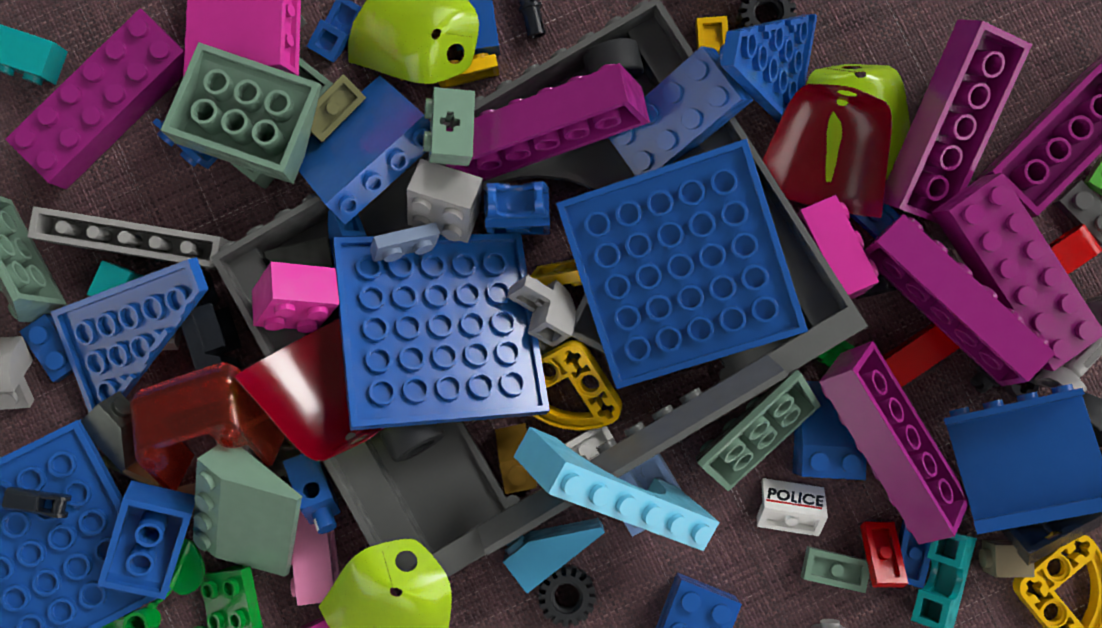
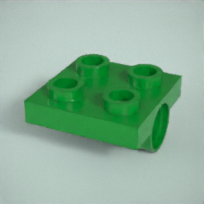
[201,565,263,628]

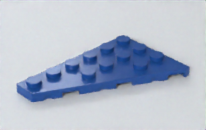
[719,14,817,124]
[51,257,208,412]

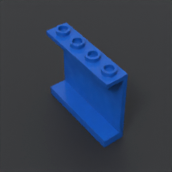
[299,75,430,225]
[944,384,1102,534]

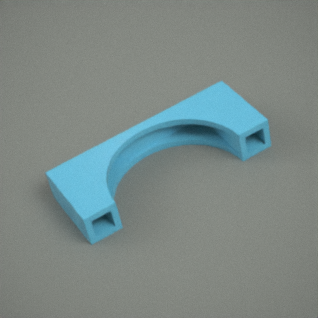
[513,427,720,551]

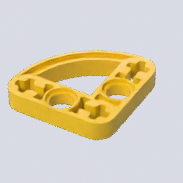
[534,340,622,430]
[1013,535,1102,628]

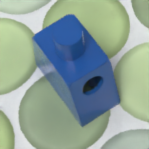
[283,453,341,534]

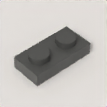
[1054,180,1102,246]

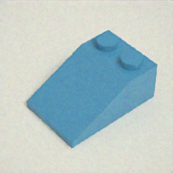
[503,518,605,593]

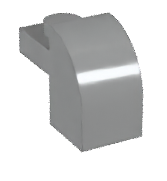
[507,275,576,347]
[0,336,35,410]

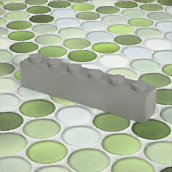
[27,206,231,270]

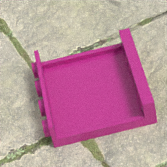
[183,0,301,77]

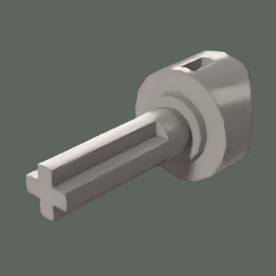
[1033,326,1102,392]

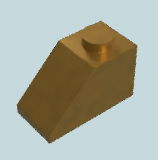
[495,423,537,494]

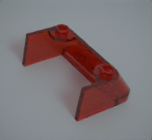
[130,363,285,491]

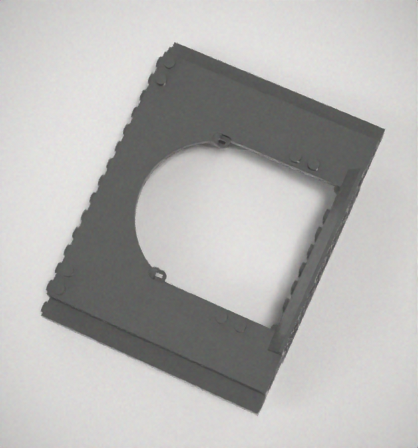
[211,0,868,596]

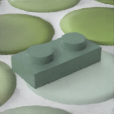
[801,546,870,593]

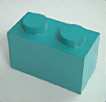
[0,24,68,86]

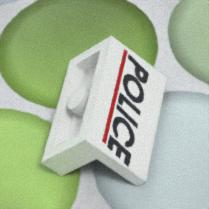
[756,478,828,536]

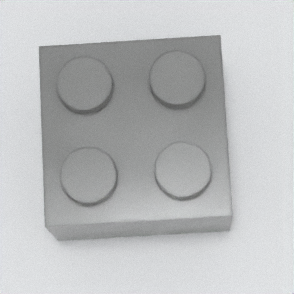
[407,159,483,243]

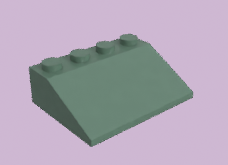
[161,42,321,184]
[0,196,67,323]
[695,370,821,491]
[193,437,302,577]

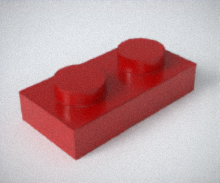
[860,522,908,588]

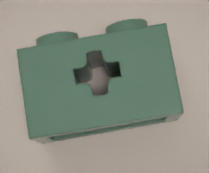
[423,87,475,166]

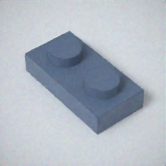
[370,222,440,262]

